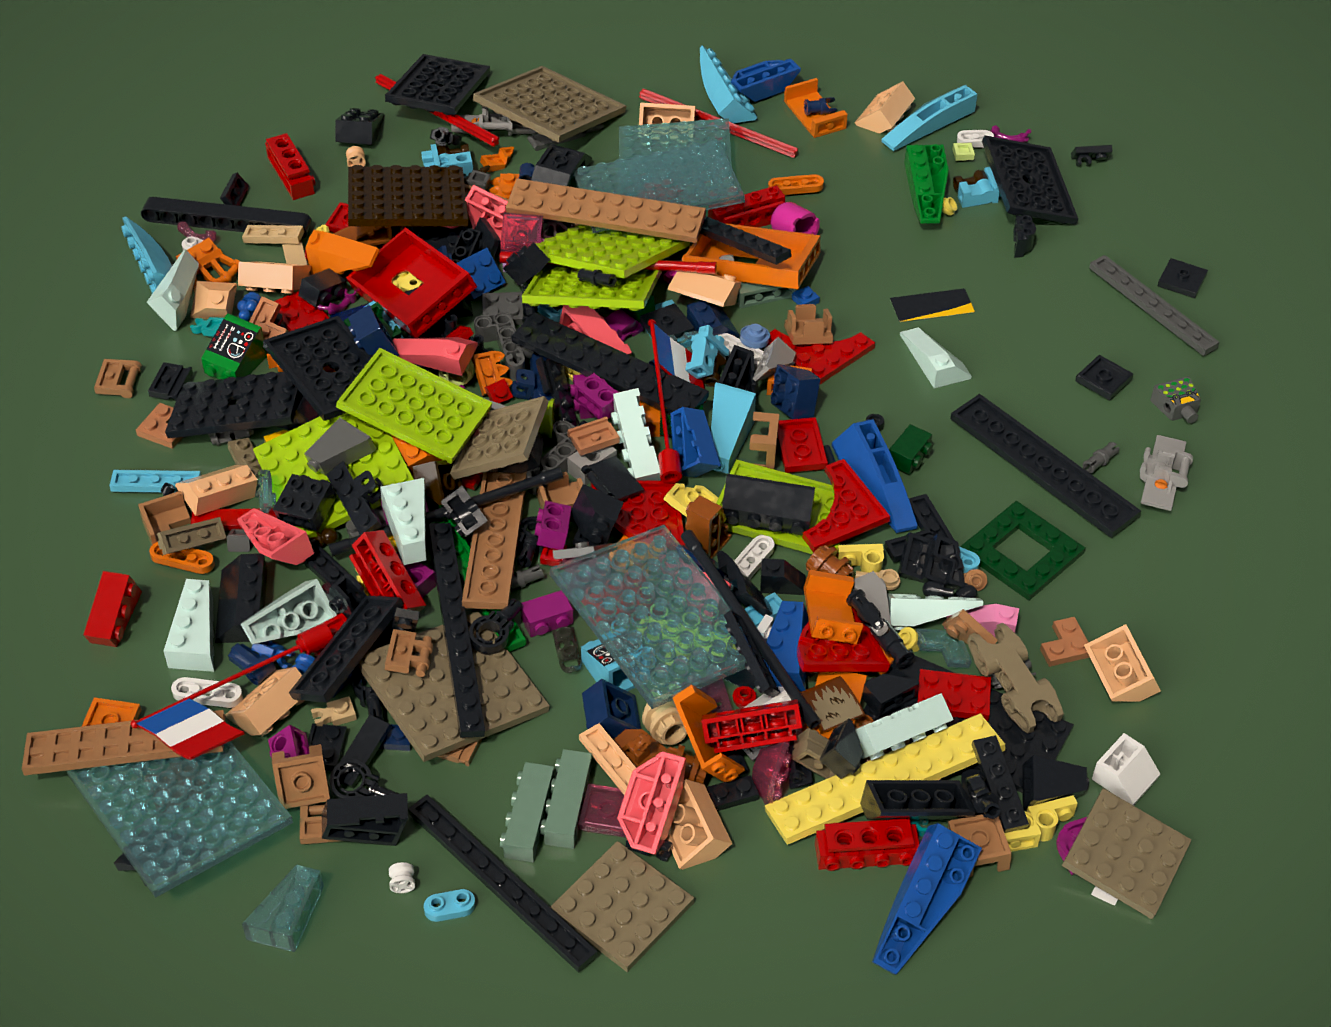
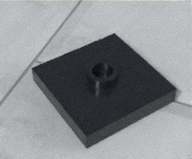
[472,217,501,259]
[1157,258,1208,298]
[640,303,694,340]
[1075,355,1133,400]

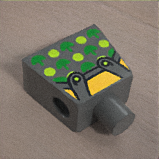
[1150,376,1201,423]

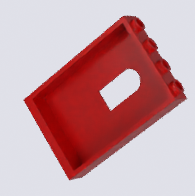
[346,227,477,338]

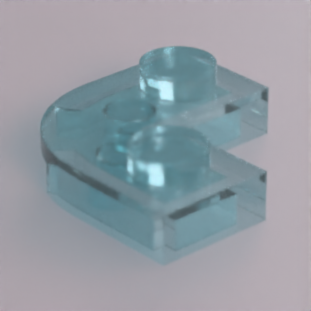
[255,470,276,513]
[916,629,972,668]

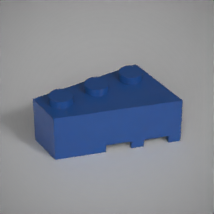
[670,407,721,477]

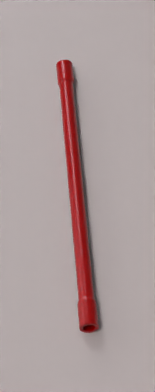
[500,251,717,274]

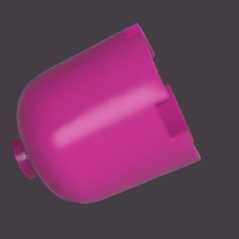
[771,202,820,235]

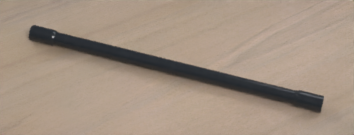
[328,467,564,557]
[681,530,821,729]

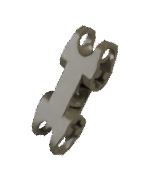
[967,623,1064,733]

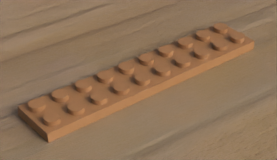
[506,178,706,243]
[462,472,527,610]

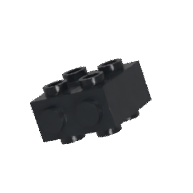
[273,474,337,531]

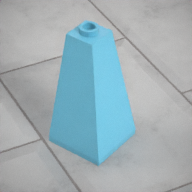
[711,382,756,474]

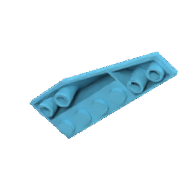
[881,85,978,151]

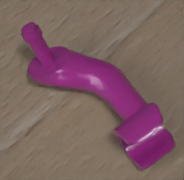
[990,125,1031,142]
[318,289,357,315]

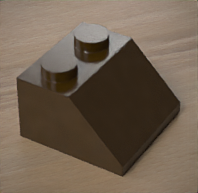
[413,460,463,505]

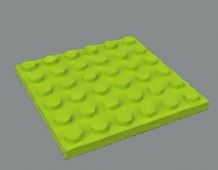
[535,224,690,278]
[522,265,663,311]
[253,413,414,538]

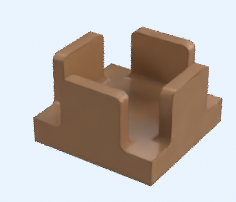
[784,304,833,345]
[536,472,583,522]

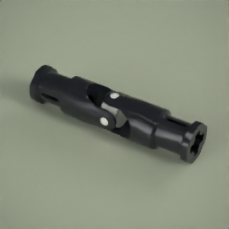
[846,589,914,668]

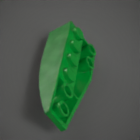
[904,144,949,224]

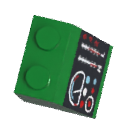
[201,314,267,379]

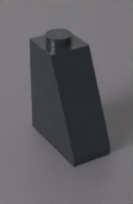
[1022,755,1089,810]

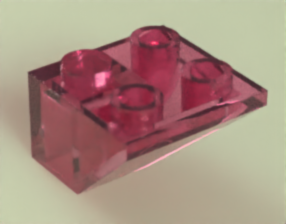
[752,742,792,805]

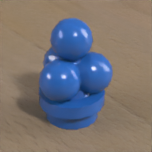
[237,292,261,321]

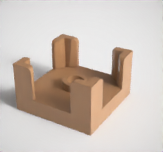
[750,412,779,469]
[272,744,330,810]
[948,814,1011,878]

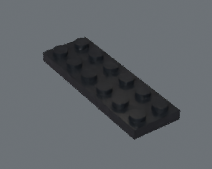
[289,596,404,703]

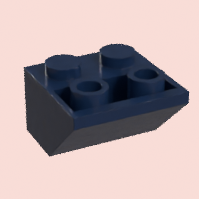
[771,364,821,419]

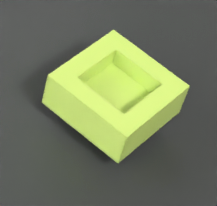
[952,143,975,161]

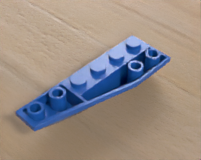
[831,419,918,533]
[872,823,982,975]

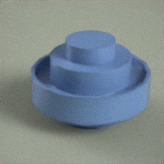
[740,324,770,349]

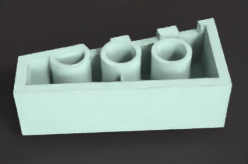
[611,388,661,481]
[381,478,426,565]
[856,693,953,761]

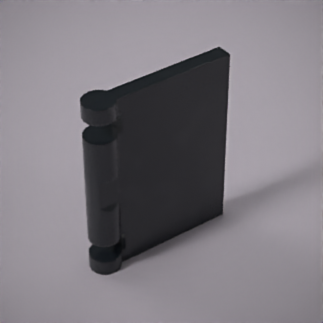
[581,456,644,501]

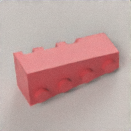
[559,305,632,355]

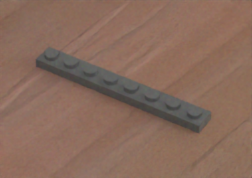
[1089,255,1219,356]

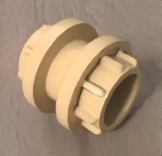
[642,696,687,745]

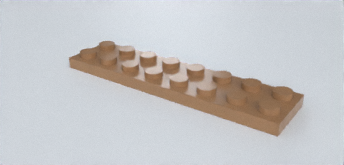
[22,710,225,776]

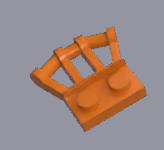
[176,238,241,291]

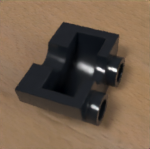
[1013,215,1036,258]
[440,486,488,538]

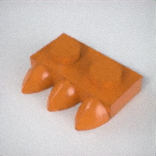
[489,173,519,199]
[471,351,513,396]

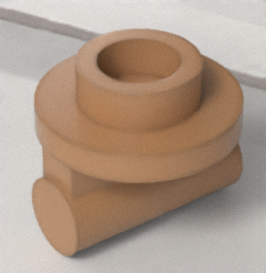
[963,569,987,591]

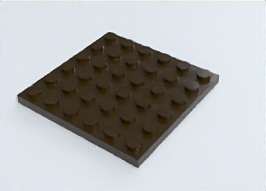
[348,165,468,226]

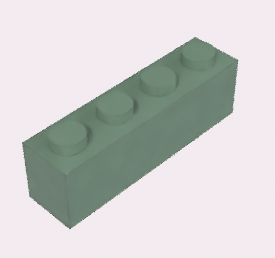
[540,749,592,849]
[500,762,554,863]

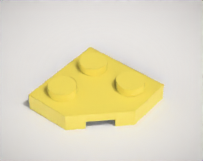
[663,483,718,517]

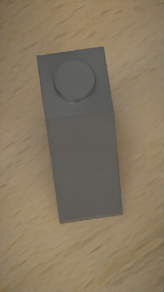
[304,418,376,476]

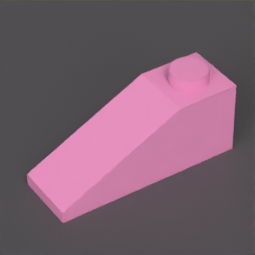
[944,604,1019,637]

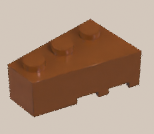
[333,226,392,249]
[685,495,732,559]

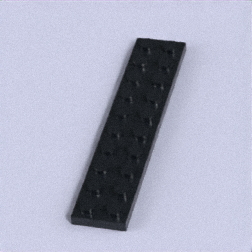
[511,312,709,415]
[950,394,1141,538]

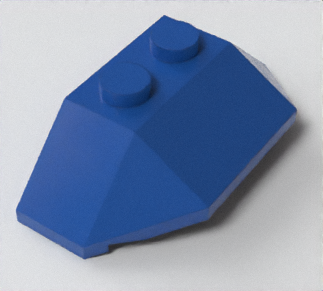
[731,59,801,102]

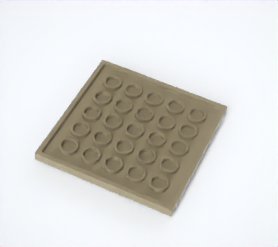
[473,66,626,142]
[357,612,550,762]

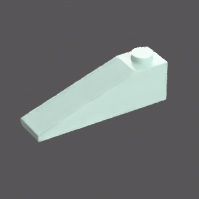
[147,250,199,331]
[900,327,972,388]
[241,579,337,644]
[887,593,983,630]

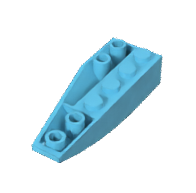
[700,45,757,123]
[121,217,172,294]

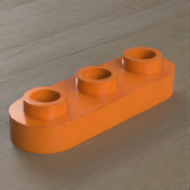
[768,174,824,195]
[149,542,215,574]

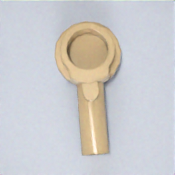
[855,569,900,590]

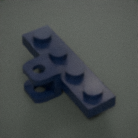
[511,354,553,401]

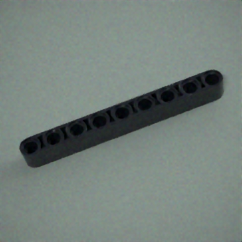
[141,197,312,238]

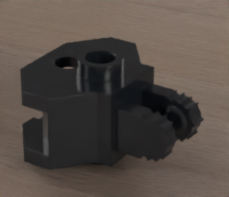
[322,574,366,619]

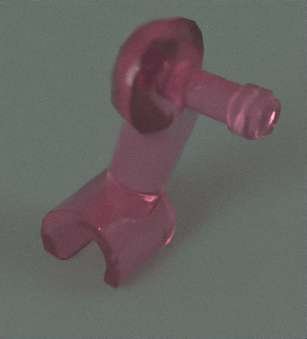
[177,222,216,241]

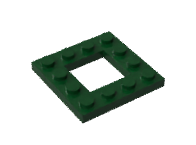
[960,500,1086,601]

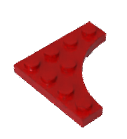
[765,329,875,384]
[802,459,890,553]

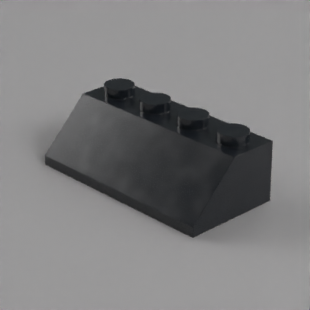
[722,473,815,535]
[215,553,267,643]
[860,780,976,820]

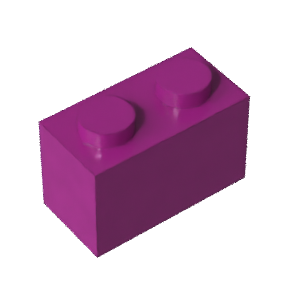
[520,590,573,638]

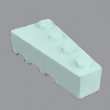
[164,579,214,672]

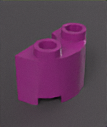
[604,308,644,342]

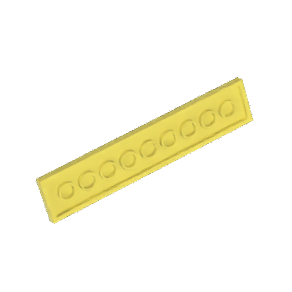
[765,713,1005,845]

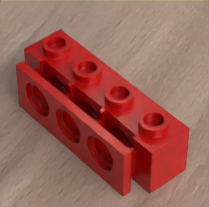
[265,133,316,200]
[708,185,785,228]
[349,530,426,620]
[701,699,802,753]
[815,818,919,871]

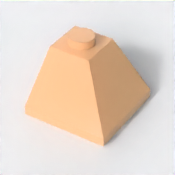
[190,281,237,319]

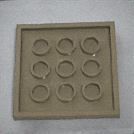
[450,396,549,479]
[1061,788,1191,919]
[550,841,694,972]

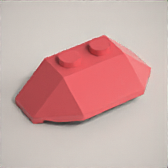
[465,185,540,246]
[617,752,686,855]

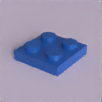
[456,248,506,301]

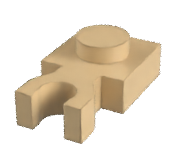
[311,696,357,726]

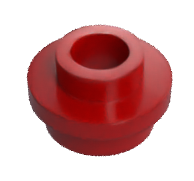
[732,686,756,708]

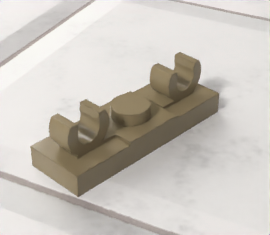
[157,517,226,555]

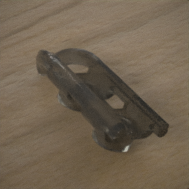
[552,627,582,673]

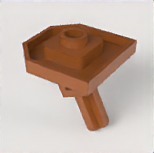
[614,729,667,768]

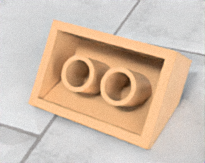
[855,81,915,134]
[638,103,696,143]
[238,261,311,293]
[668,271,741,307]
[175,465,258,516]
[1084,624,1161,702]
[225,667,305,736]
[666,779,732,870]

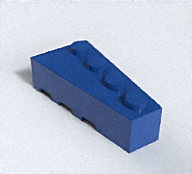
[762,601,809,692]

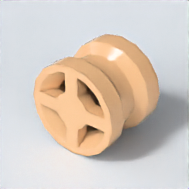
[346,146,366,167]

